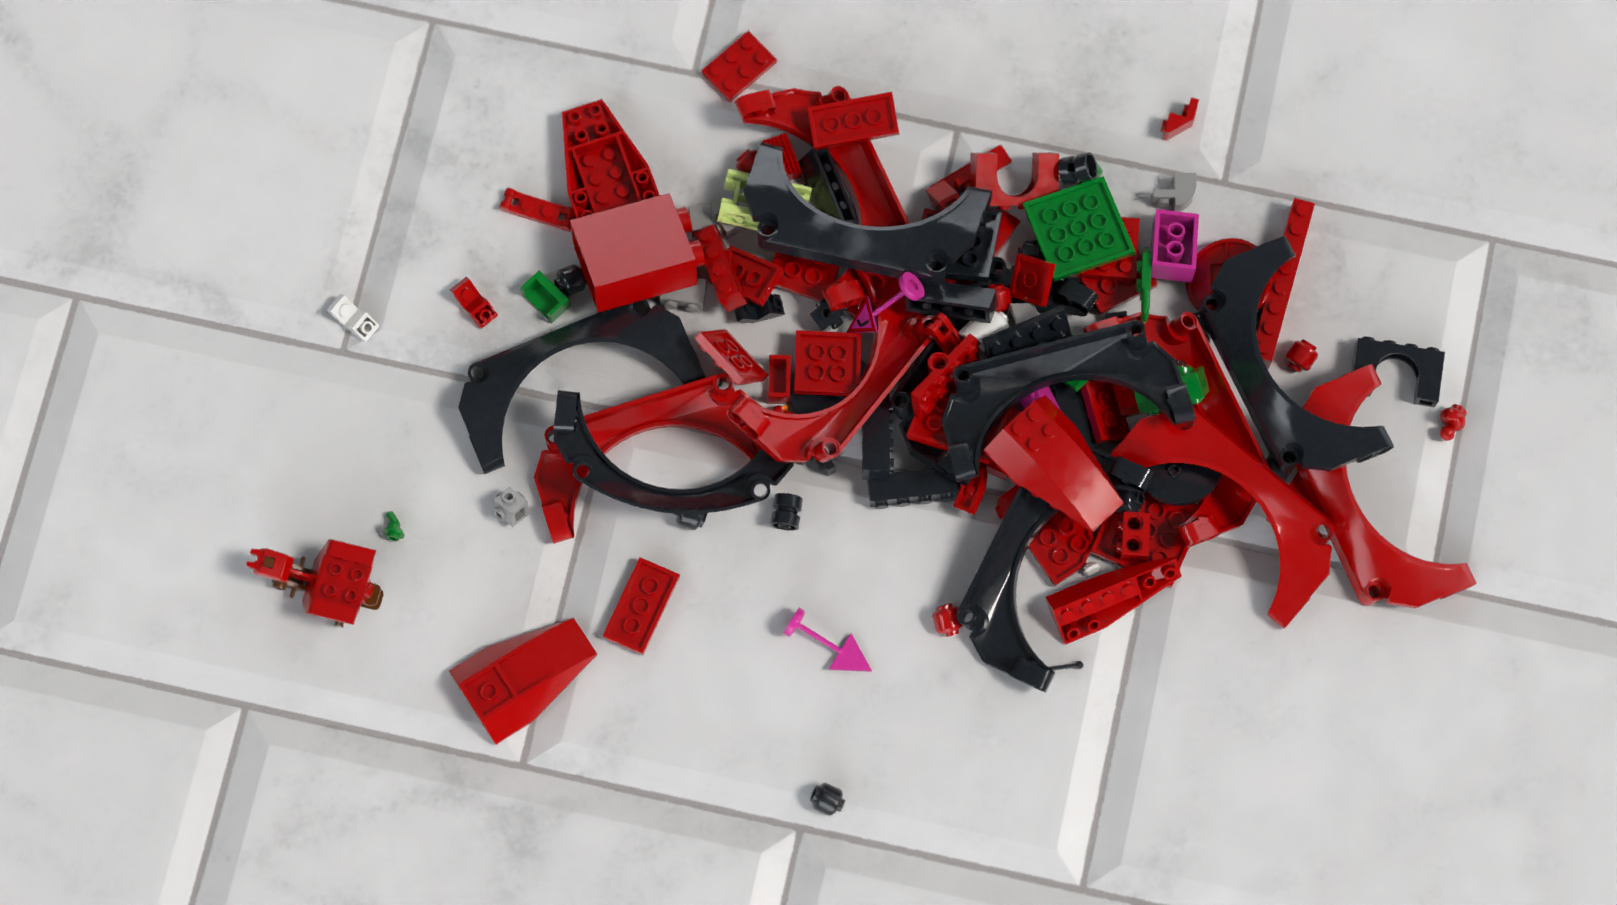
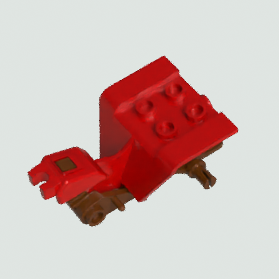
[246,539,384,628]

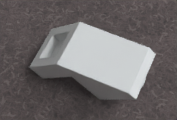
[327,293,380,342]

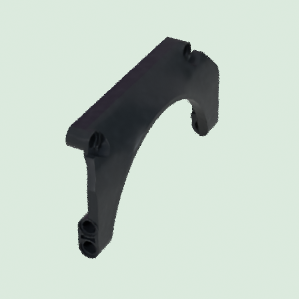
[744,143,992,286]
[1199,236,1394,473]
[891,257,1099,486]
[458,299,706,474]
[941,320,1196,482]
[956,446,1154,693]

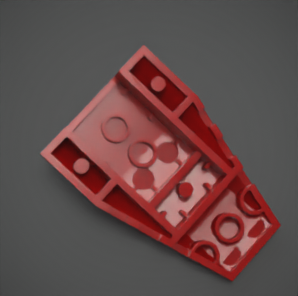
[983,395,1123,532]

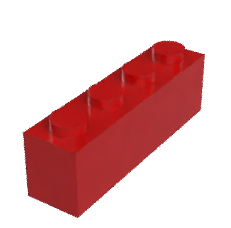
[694,224,747,312]

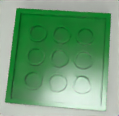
[1023,176,1135,282]

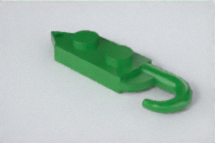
[1136,247,1151,324]

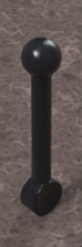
[1049,661,1084,671]

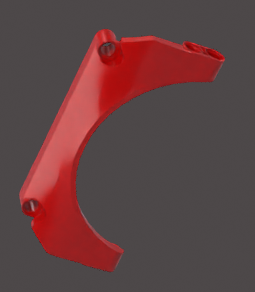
[734,86,910,311]
[727,269,935,462]
[1083,312,1271,548]
[1296,364,1477,609]
[534,373,762,544]
[1110,406,1336,629]

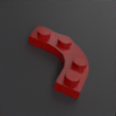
[953,462,987,515]

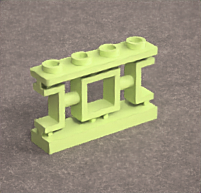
[717,169,812,230]

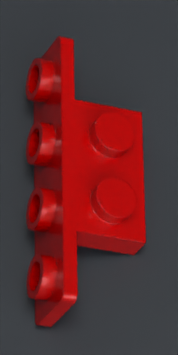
[930,145,1012,194]

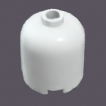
[958,311,1010,361]

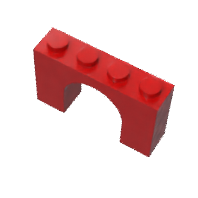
[970,153,1059,210]

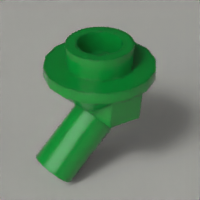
[383,511,405,541]

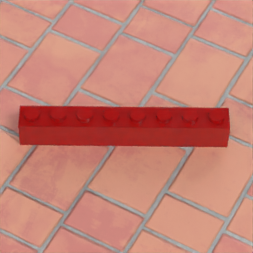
[1256,198,1315,369]

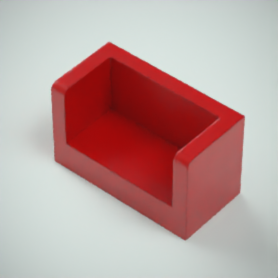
[768,355,791,404]

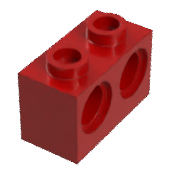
[1116,511,1150,561]

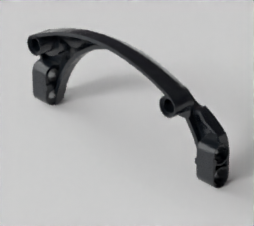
[553,390,794,514]

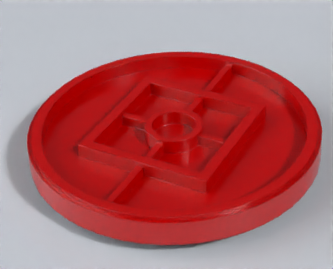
[1186,238,1273,312]

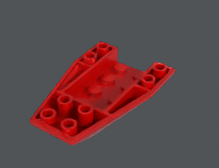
[562,99,660,218]
[449,618,598,745]

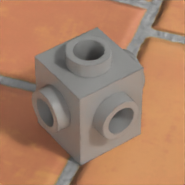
[493,487,529,527]

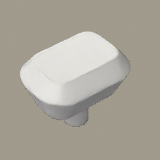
[1083,560,1100,576]

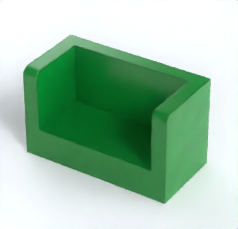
[520,270,570,323]

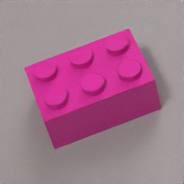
[1151,209,1199,283]

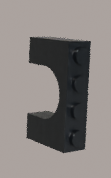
[1351,336,1445,408]

